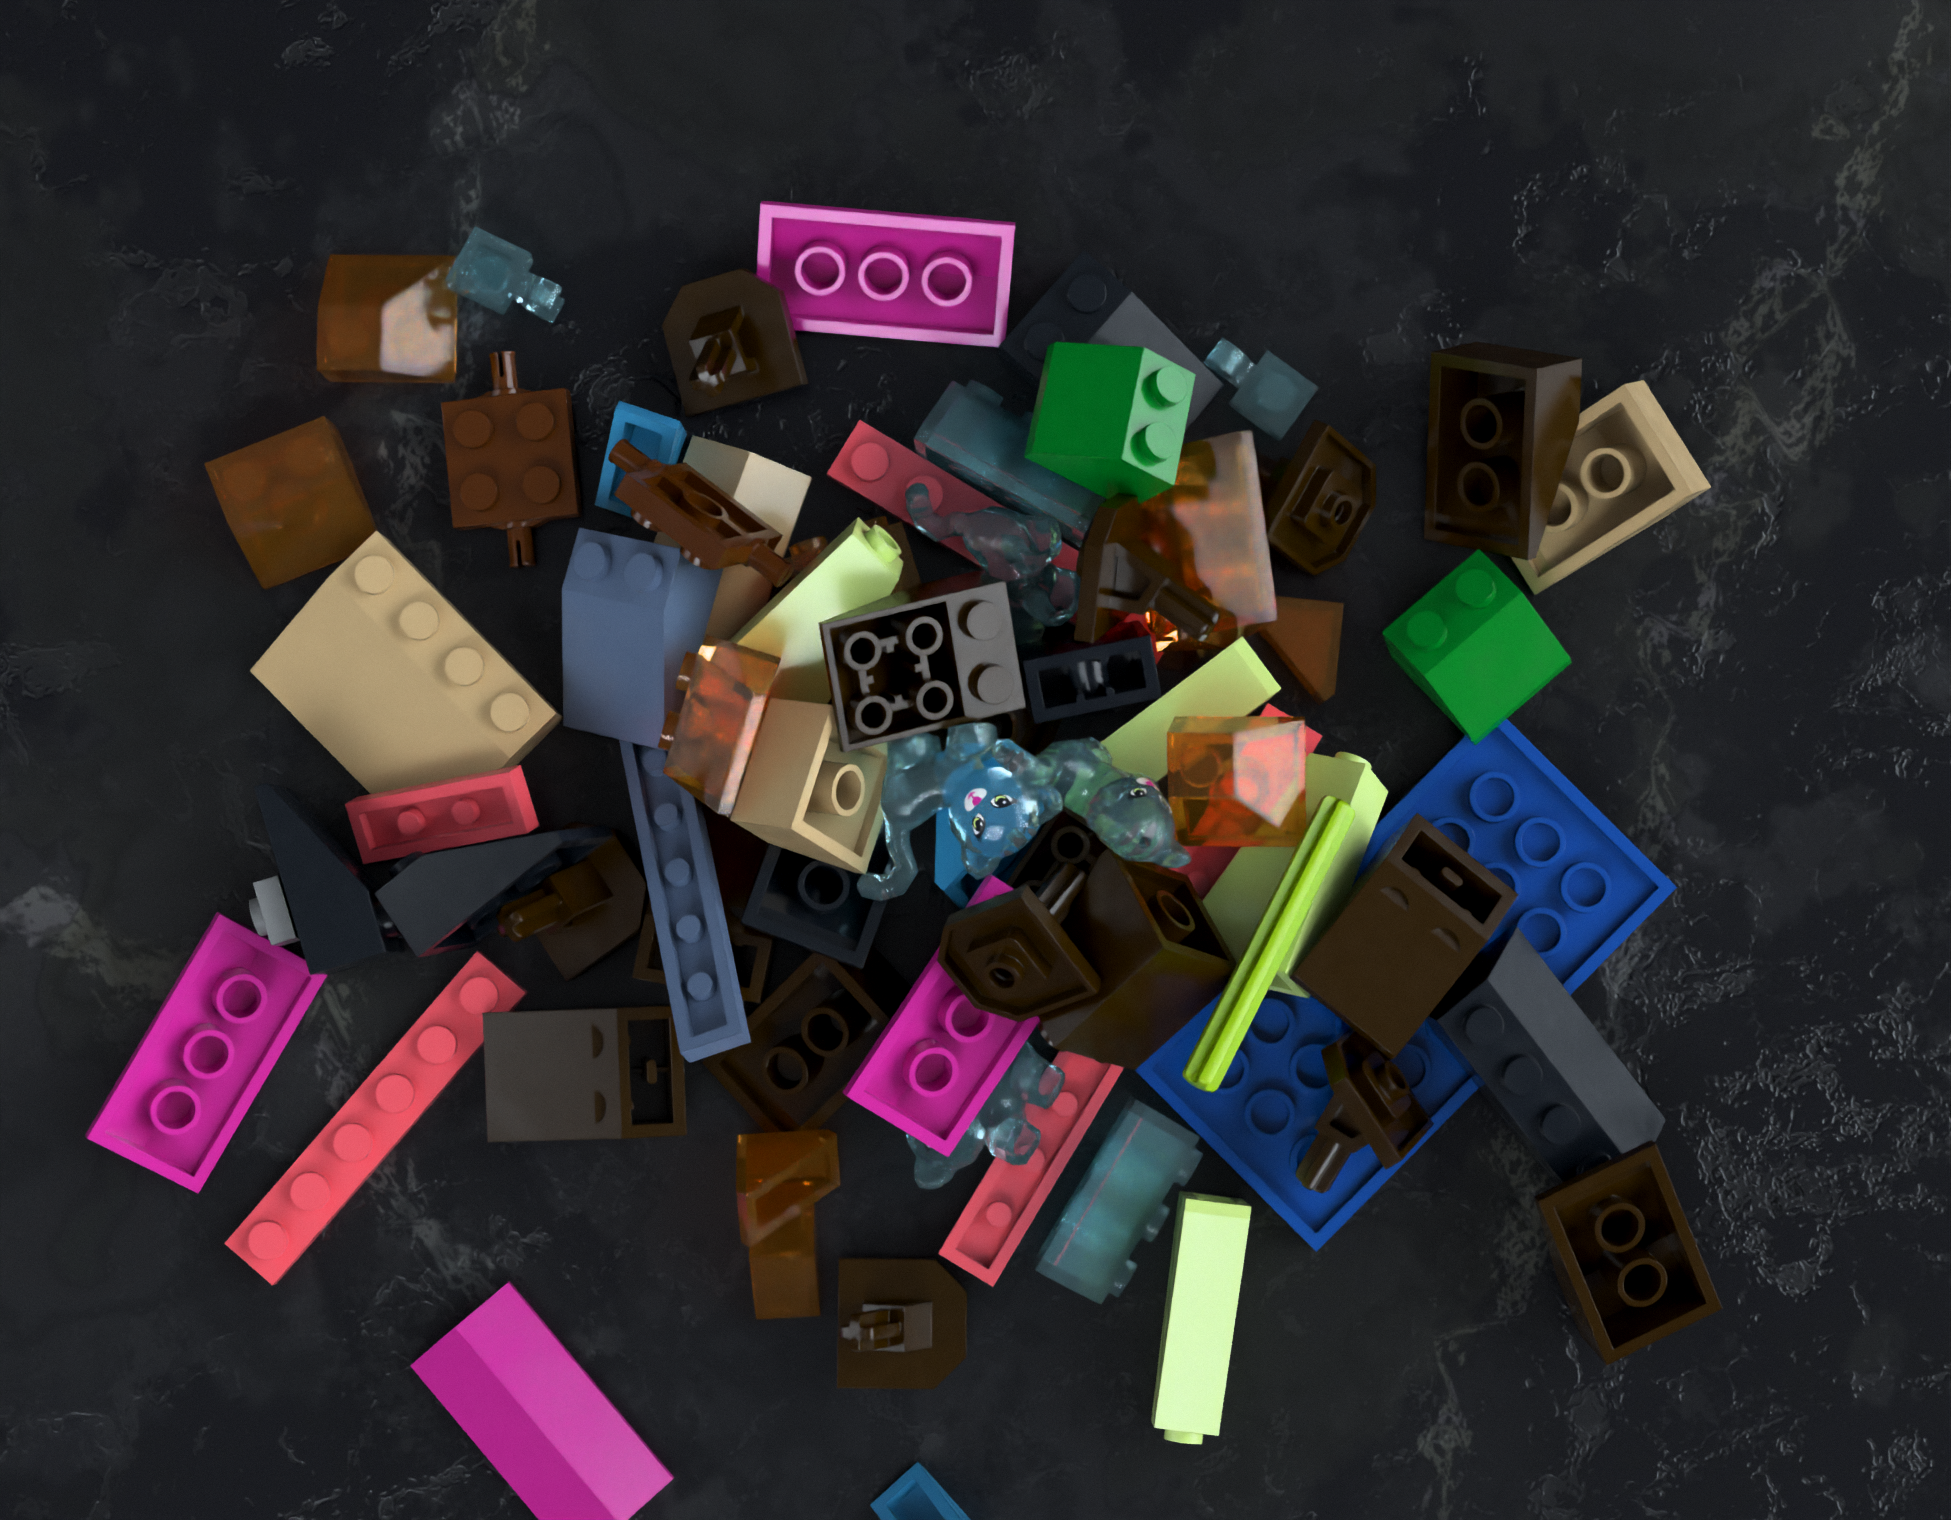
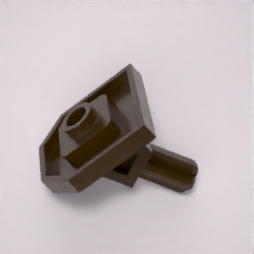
[662,268,808,417]
[1214,419,1376,575]
[1074,493,1222,643]
[496,821,649,982]
[937,861,1102,1022]
[1296,1027,1434,1194]
[837,1257,967,1390]

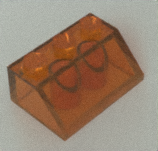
[1139,430,1279,652]

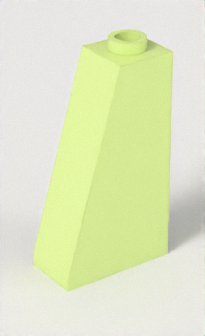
[689,517,904,751]
[1049,636,1281,826]
[1202,752,1388,999]
[1151,1191,1251,1444]

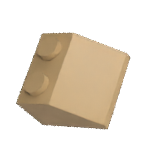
[730,698,904,874]

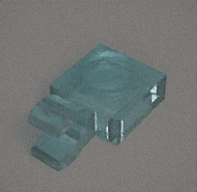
[445,226,565,323]
[1203,338,1319,441]

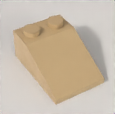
[1511,380,1711,595]

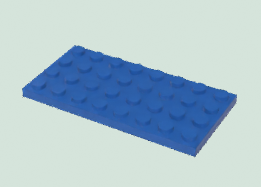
[1135,719,1677,1252]

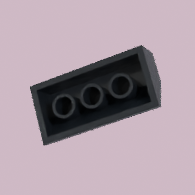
[1425,924,1666,1186]

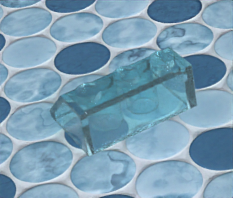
[914,380,1108,547]
[1033,1095,1203,1305]

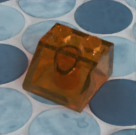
[204,416,378,590]
[658,635,781,817]

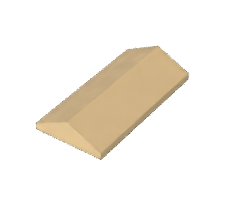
[654,435,812,709]

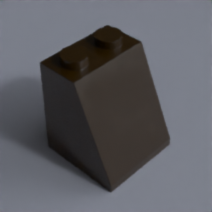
[1038,847,1237,1070]

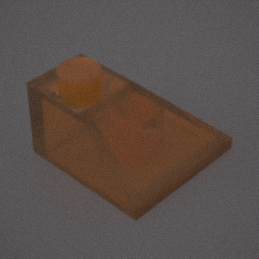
[317,254,458,383]
[1167,716,1307,847]

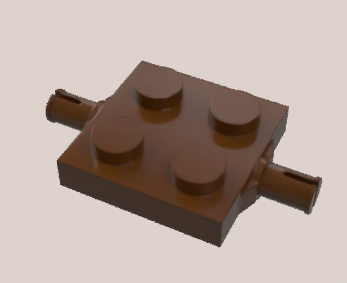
[441,351,583,568]
[608,439,794,588]

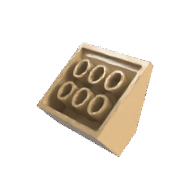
[250,530,563,794]

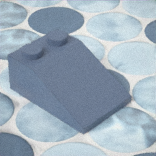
[562,528,723,752]

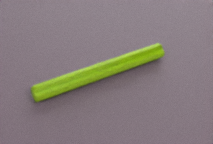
[1182,795,1355,1093]

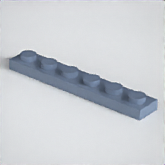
[619,713,751,1063]

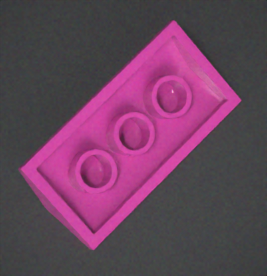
[756,201,1016,348]
[843,873,1066,1157]
[85,912,327,1194]
[410,1281,674,1520]

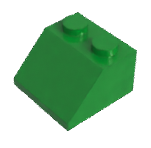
[1024,342,1196,504]
[1382,549,1572,745]

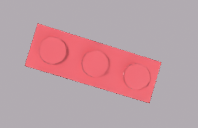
[345,765,539,864]

